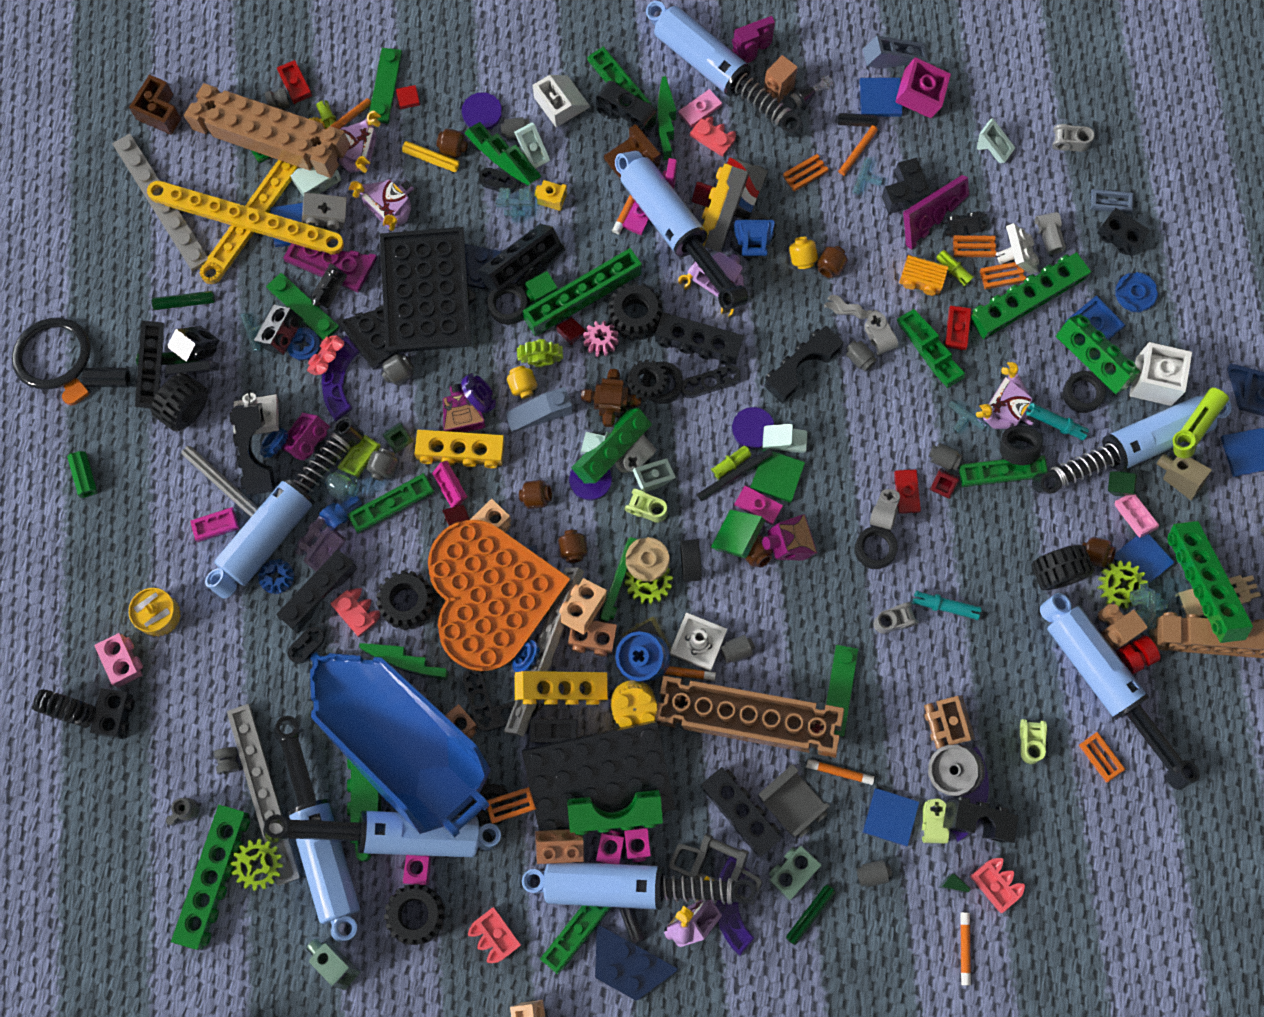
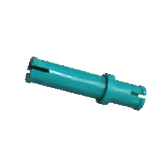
[1026,403,1089,441]
[913,590,981,620]

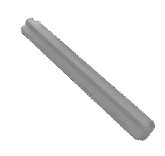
[182,446,258,517]

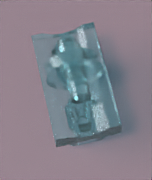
[495,188,534,222]
[1130,583,1168,629]

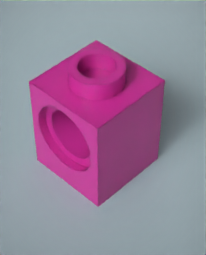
[624,826,651,862]
[596,831,624,864]
[403,855,431,886]

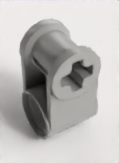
[1052,124,1094,152]
[864,312,898,356]
[615,435,656,473]
[870,489,900,530]
[873,602,919,634]

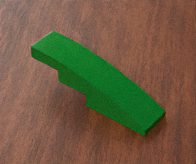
[657,76,677,161]
[465,122,541,186]
[897,309,965,388]
[359,643,449,681]

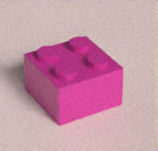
[895,57,951,118]

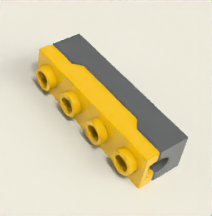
[702,163,750,252]

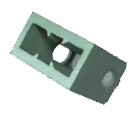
[307,939,361,990]

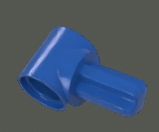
[319,495,362,532]

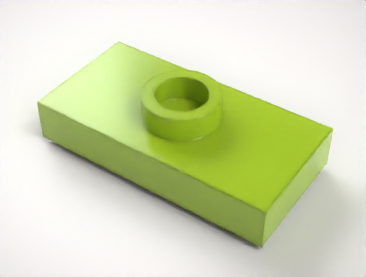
[337,435,381,481]

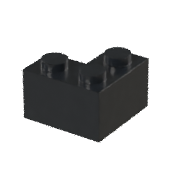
[882,157,931,214]

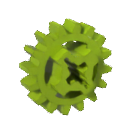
[517,339,563,368]
[1097,561,1148,609]
[625,568,673,605]
[231,839,284,891]

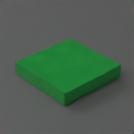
[750,449,805,503]
[711,510,766,558]

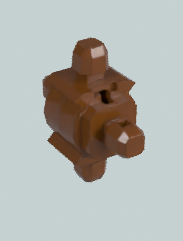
[581,369,641,427]

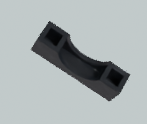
[764,326,844,403]
[230,403,275,495]
[276,549,358,633]

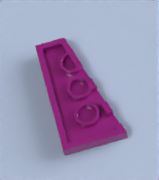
[903,175,969,250]
[283,243,378,293]

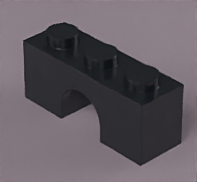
[943,796,1018,843]

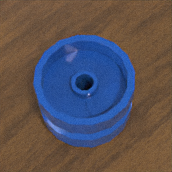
[615,631,671,682]

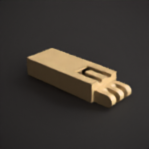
[1175,575,1261,617]

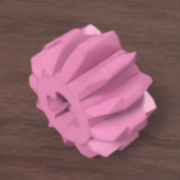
[583,320,619,357]

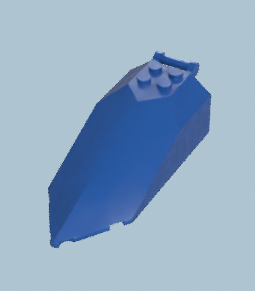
[310,652,491,838]

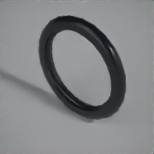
[12,318,91,390]

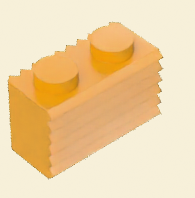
[899,255,949,296]

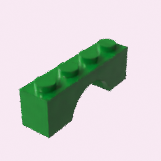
[571,408,652,484]
[567,790,663,835]

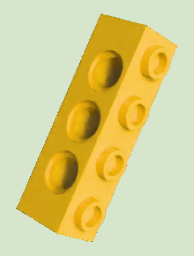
[415,430,505,469]
[515,671,608,705]

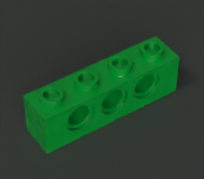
[1055,314,1141,394]

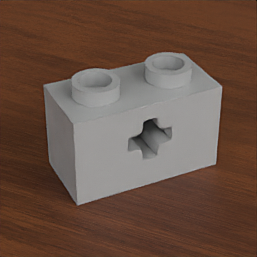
[302,192,346,230]

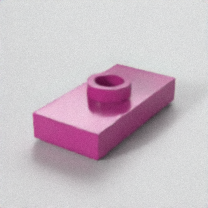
[663,158,677,189]
[623,201,649,236]
[432,461,467,507]
[734,486,783,525]
[190,507,240,543]

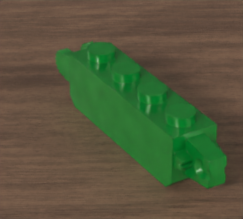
[347,758,381,862]

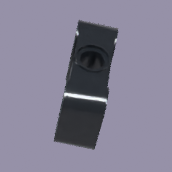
[596,81,656,136]

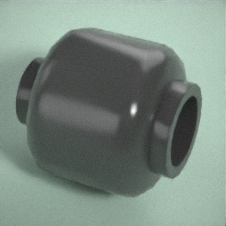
[382,354,415,385]
[367,448,398,482]

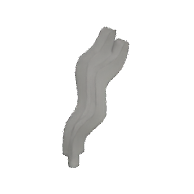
[824,295,877,319]

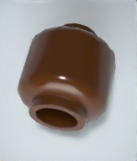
[436,128,468,158]
[817,246,848,278]
[519,480,552,509]
[558,530,588,563]
[745,535,773,568]
[1083,537,1116,568]

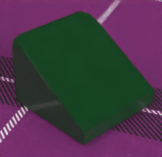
[382,423,413,454]
[1108,471,1137,496]
[938,874,971,893]

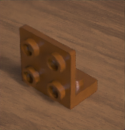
[604,124,660,180]

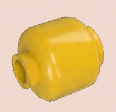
[789,236,818,269]
[507,366,538,399]

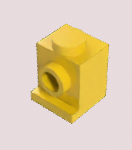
[534,180,567,211]

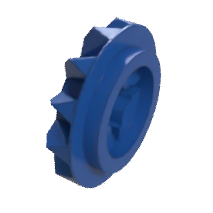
[287,328,320,361]
[260,428,288,458]
[258,559,294,594]
[512,640,540,672]

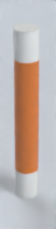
[612,195,635,235]
[665,666,716,681]
[806,759,874,785]
[960,913,971,986]

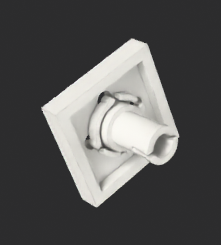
[996,223,1039,274]
[233,393,279,435]
[670,613,727,671]

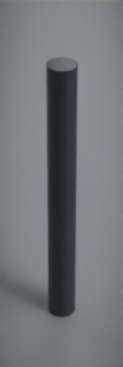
[696,448,774,501]

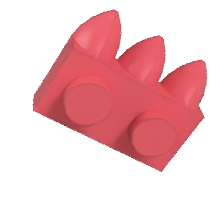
[690,116,736,157]
[307,336,345,375]
[330,588,381,637]
[970,858,1025,913]
[468,907,521,963]

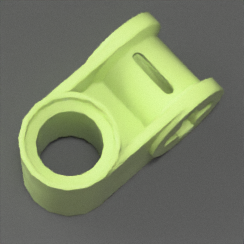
[625,489,668,522]
[1020,719,1047,764]
[922,799,949,844]

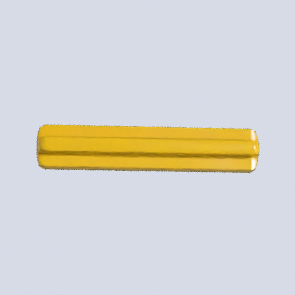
[402,141,460,172]

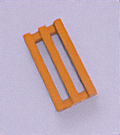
[783,154,829,191]
[953,235,996,257]
[980,262,1026,290]
[1079,732,1125,783]
[487,787,536,824]

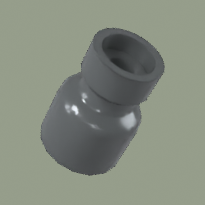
[166,798,200,826]

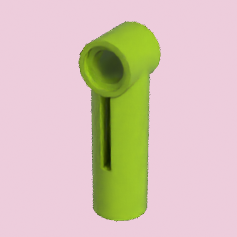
[1173,387,1229,459]

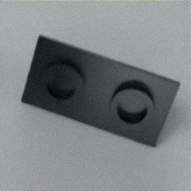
[941,211,987,238]
[311,263,348,308]

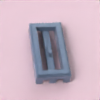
[1090,189,1133,214]

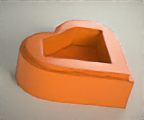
[62,378,90,406]

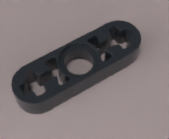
[681,365,740,398]

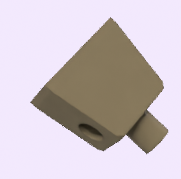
[1157,454,1212,501]

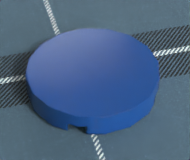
[1115,272,1158,312]

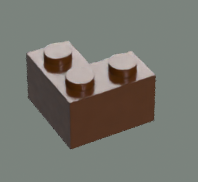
[129,74,181,135]

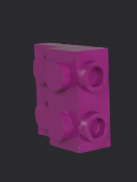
[731,16,775,63]
[281,412,330,461]

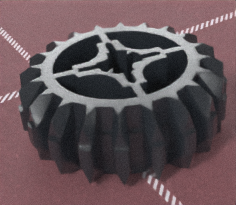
[32,689,96,728]

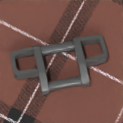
[669,833,763,905]

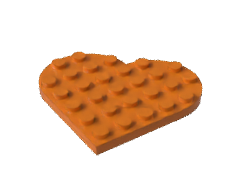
[428,520,571,671]

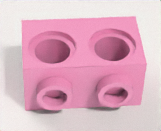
[94,633,143,688]

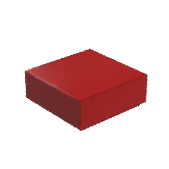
[396,85,420,110]

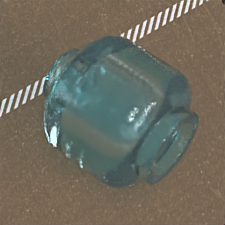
[325,470,359,501]

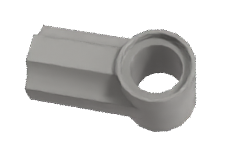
[1035,212,1066,255]

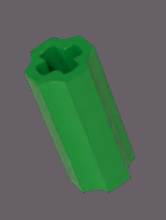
[67,451,98,498]

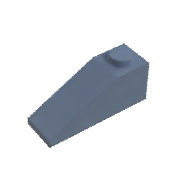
[863,35,928,69]
[505,387,573,433]

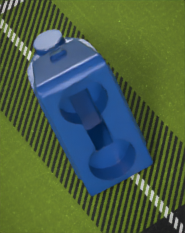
[734,220,775,256]

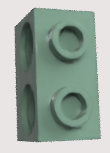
[768,846,821,900]

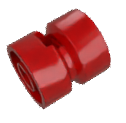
[1116,635,1161,675]

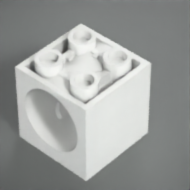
[1129,342,1192,406]

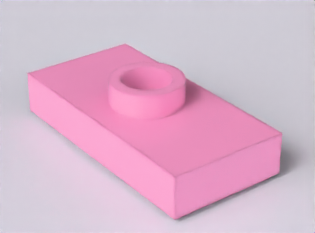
[678,89,722,128]
[1114,494,1159,538]

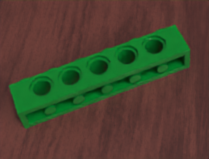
[523,248,642,337]
[970,252,1091,340]
[1167,521,1253,643]
[171,804,251,950]

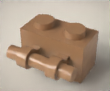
[1098,604,1148,650]
[924,695,975,749]

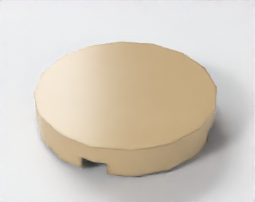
[626,537,670,582]

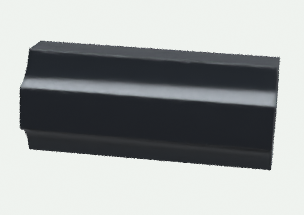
[82,368,130,388]

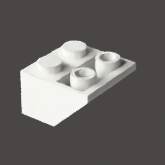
[533,75,590,127]

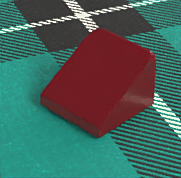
[692,181,716,208]
[556,317,586,345]
[930,468,959,499]
[442,505,470,526]

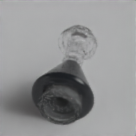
[789,75,833,110]

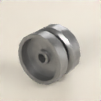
[928,745,985,796]

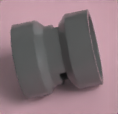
[265,87,290,109]
[214,747,240,775]

